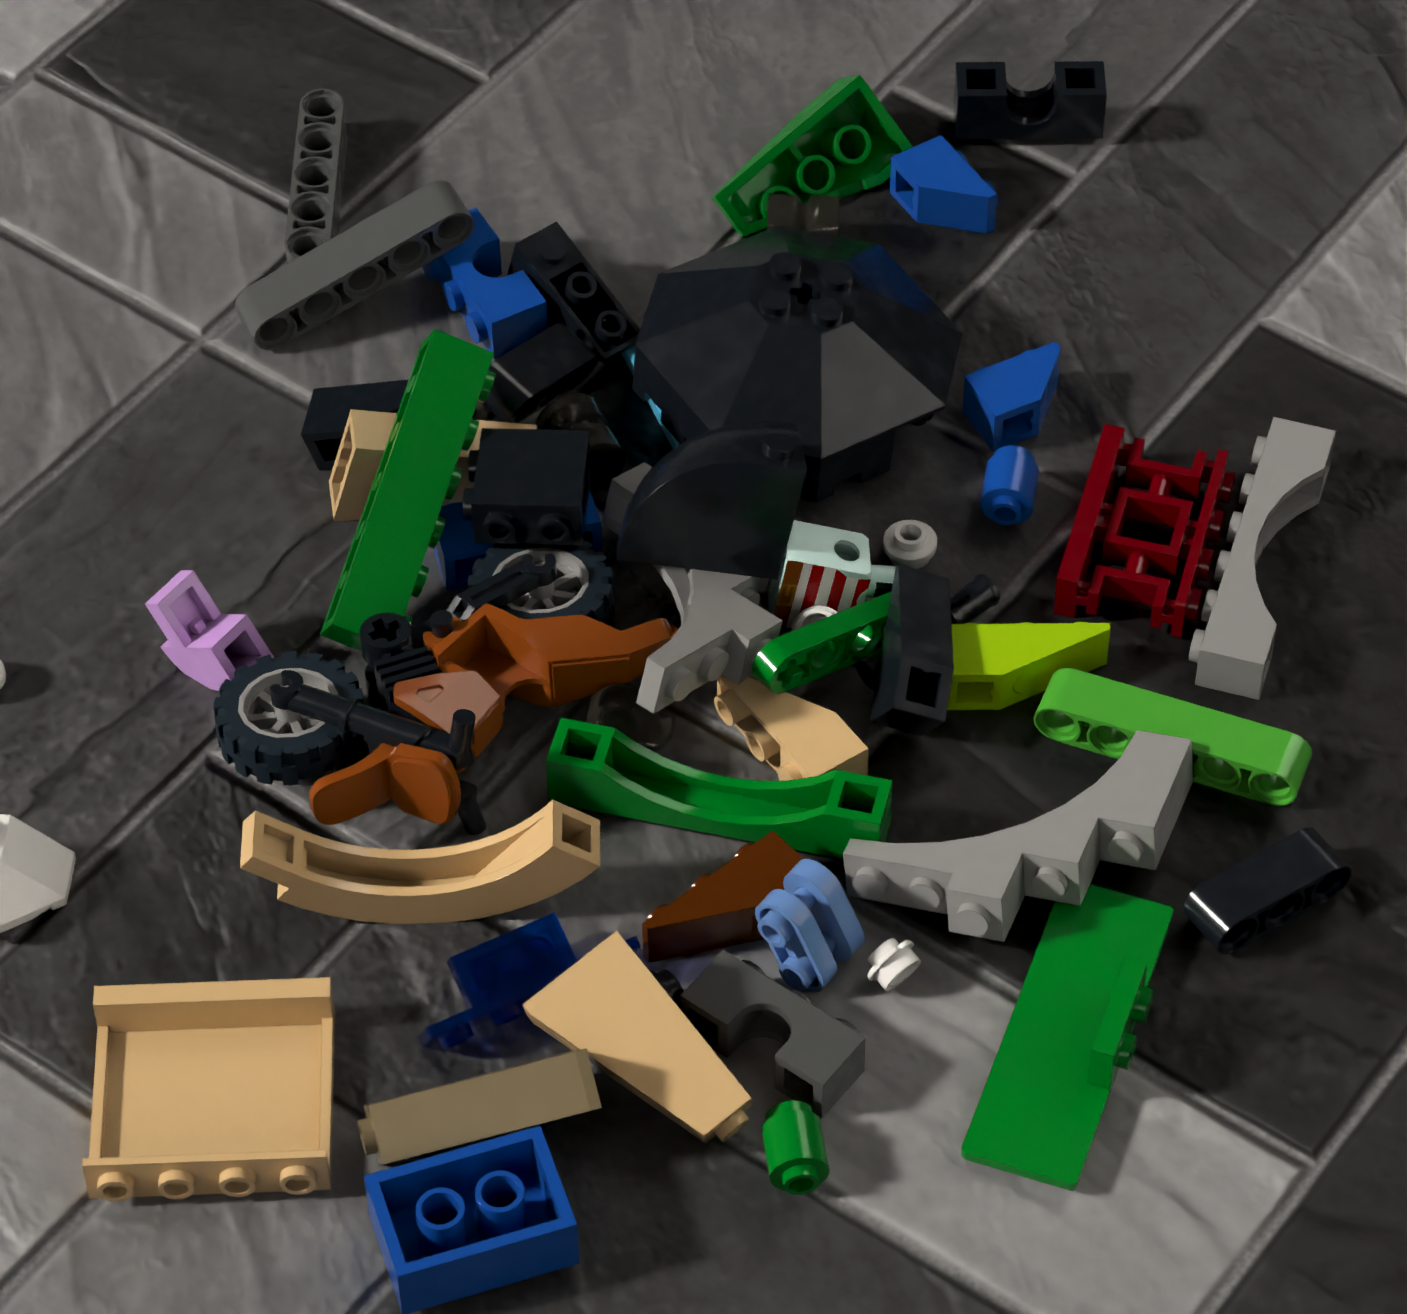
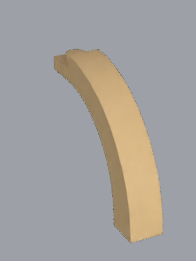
[240,800,600,924]

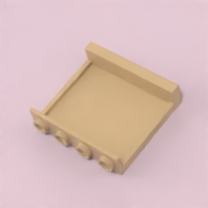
[82,977,335,1202]

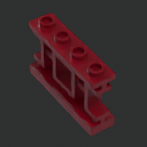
[1054,424,1236,638]

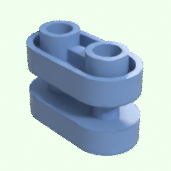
[755,859,865,992]

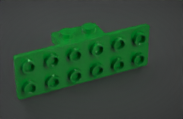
[961,884,1174,1191]

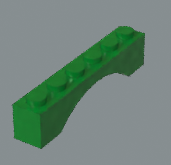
[546,718,892,859]

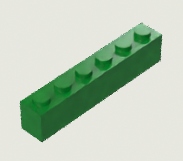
[320,329,495,651]

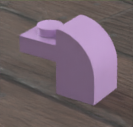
[145,570,274,691]

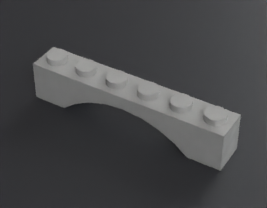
[1189,417,1336,700]

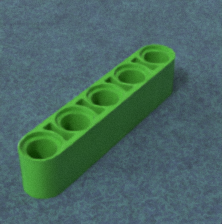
[1033,668,1312,806]

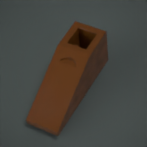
[642,830,804,963]

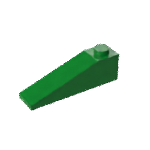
[711,74,913,237]

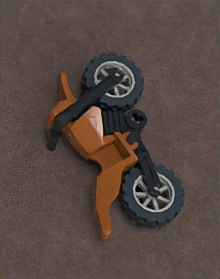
[214,540,678,835]

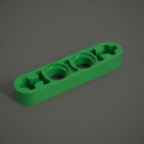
[752,592,891,694]

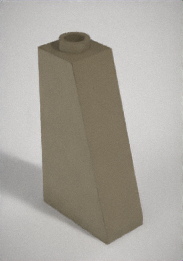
[357,1048,602,1165]

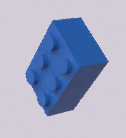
[364,1125,580,1314]

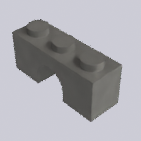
[680,949,866,1118]

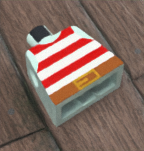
[767,520,896,628]

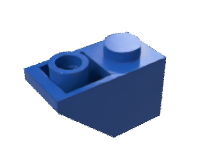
[890,135,998,234]
[962,341,1061,452]

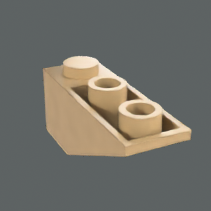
[714,675,868,781]

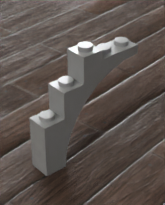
[602,462,783,714]
[843,730,1193,942]

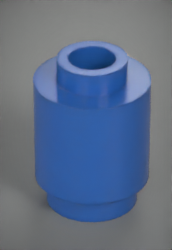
[980,445,1039,525]

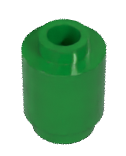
[761,1100,830,1195]

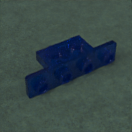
[419,912,641,1050]

